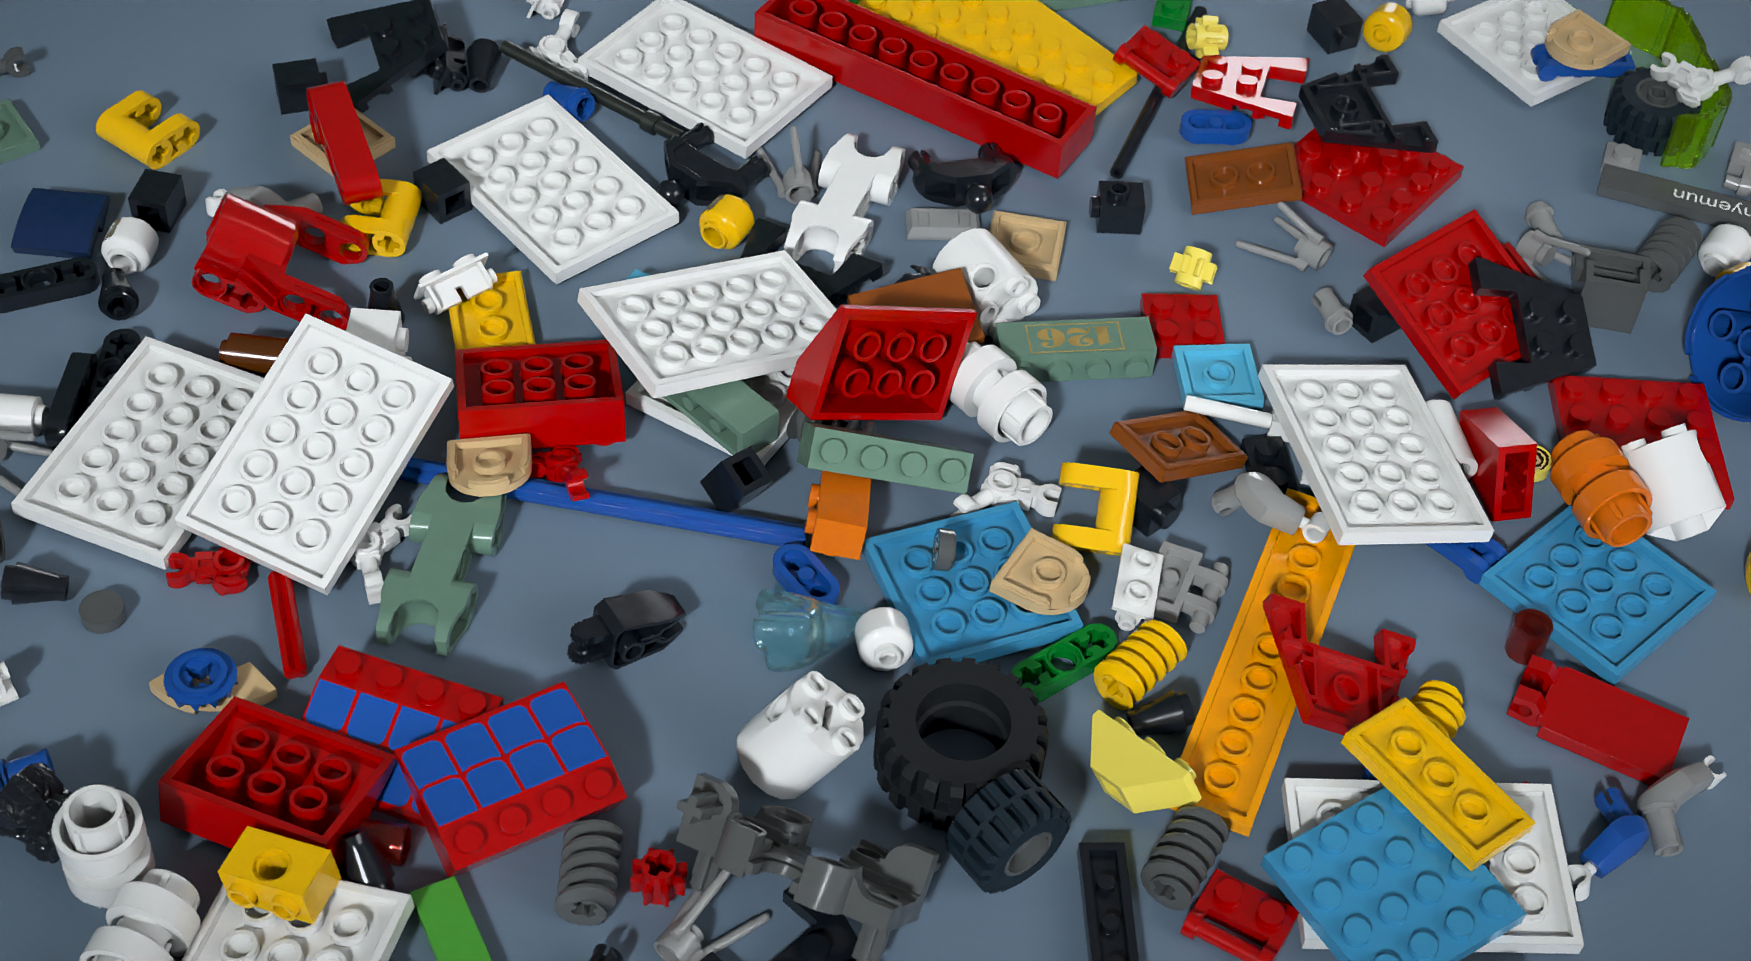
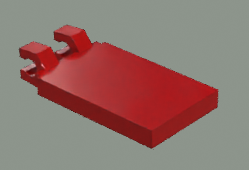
[1507,654,1690,786]

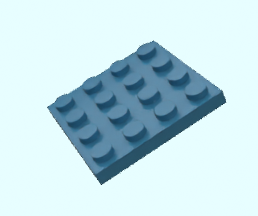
[862,501,1083,666]
[1479,505,1717,686]
[1261,787,1527,961]

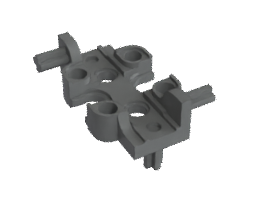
[676,772,941,961]

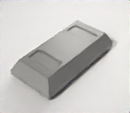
[905,208,980,240]

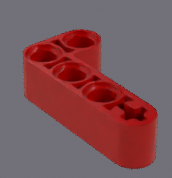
[306,80,383,206]

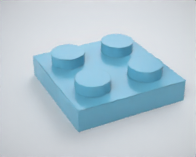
[1171,344,1265,411]

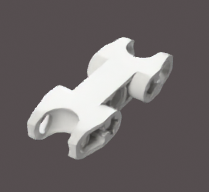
[784,133,905,274]

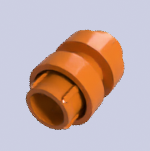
[1550,430,1653,547]

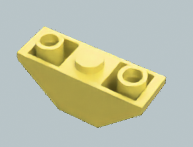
[1090,709,1202,814]

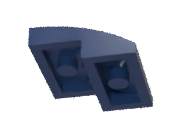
[11,188,110,260]

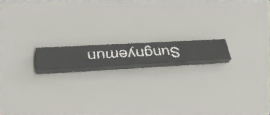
[1596,163,1751,236]

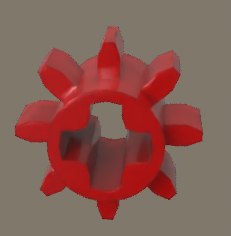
[630,847,687,907]

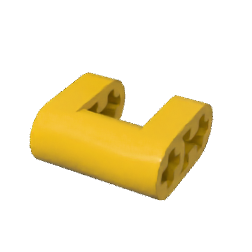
[96,90,200,170]
[339,178,423,257]
[1051,462,1140,556]

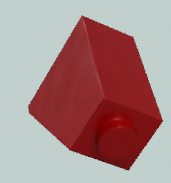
[1459,407,1538,522]

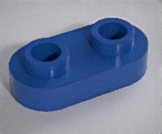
[1179,110,1252,145]
[772,543,840,614]

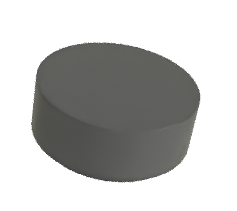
[79,590,126,634]

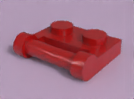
[1112,25,1201,99]
[1180,868,1299,961]

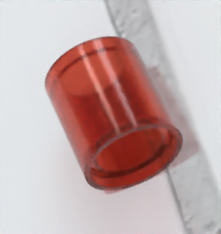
[1505,609,1553,665]
[358,818,411,867]

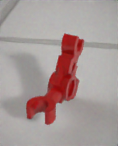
[530,445,590,502]
[166,547,253,596]

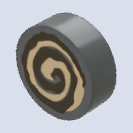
[932,528,956,572]

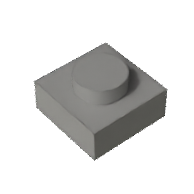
[1599,141,1643,174]

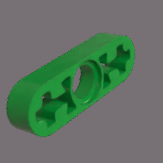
[1011,623,1117,703]

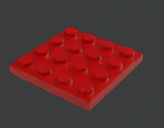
[1293,128,1464,247]
[1363,209,1523,400]
[1548,375,1735,510]

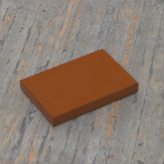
[1185,142,1302,215]
[847,268,985,344]
[1109,411,1248,483]

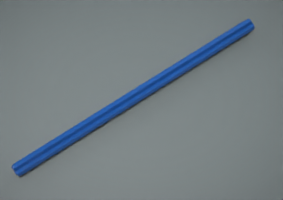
[398,457,808,546]

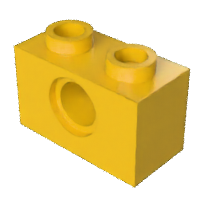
[218,826,341,924]

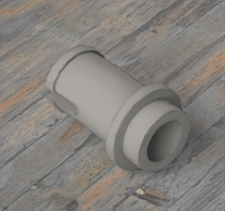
[1525,201,1563,247]
[1312,288,1353,335]

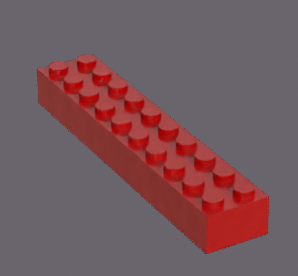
[754,0,1097,179]

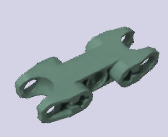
[376,473,507,656]

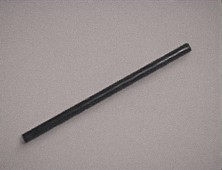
[1110,6,1207,179]

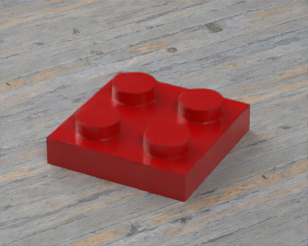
[1140,293,1225,358]

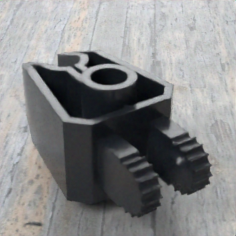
[567,590,686,670]

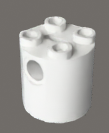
[932,228,1041,339]
[1621,423,1726,541]
[737,671,865,799]

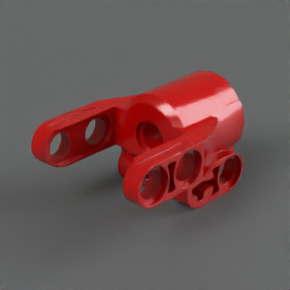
[192,192,370,331]

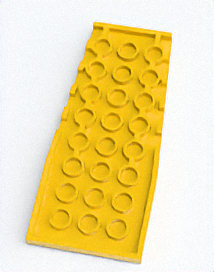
[858,0,1138,115]

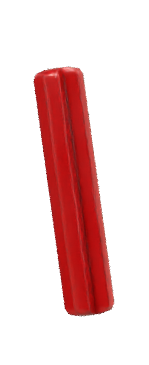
[268,571,308,680]

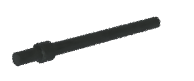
[500,40,685,139]

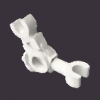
[527,9,588,82]
[1650,52,1751,108]
[950,462,1062,518]
[350,503,412,605]

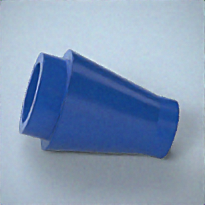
[543,81,595,122]

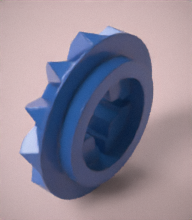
[163,648,238,712]

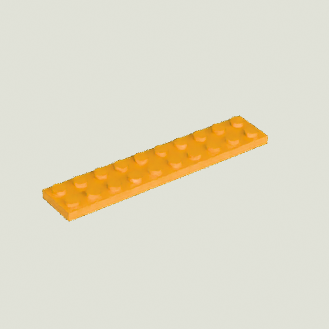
[1169,488,1356,837]

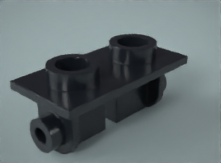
[429,23,468,95]

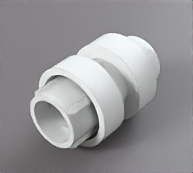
[949,342,1053,446]
[52,785,155,908]
[79,869,201,961]

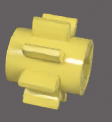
[1186,15,1228,58]
[1169,246,1217,291]

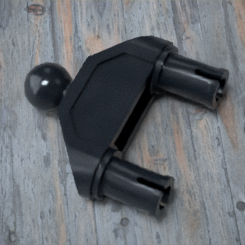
[656,122,768,208]
[908,142,1017,214]

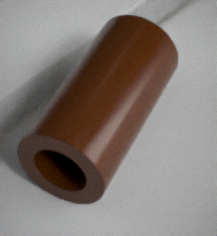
[219,332,290,376]

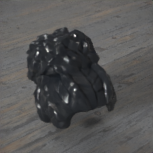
[0,763,72,863]

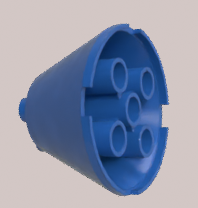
[1684,266,1751,422]

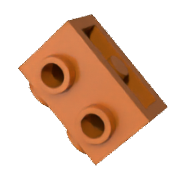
[804,470,871,560]

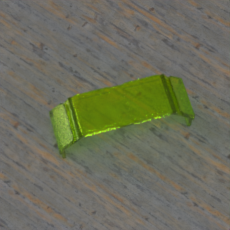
[1604,0,1732,169]

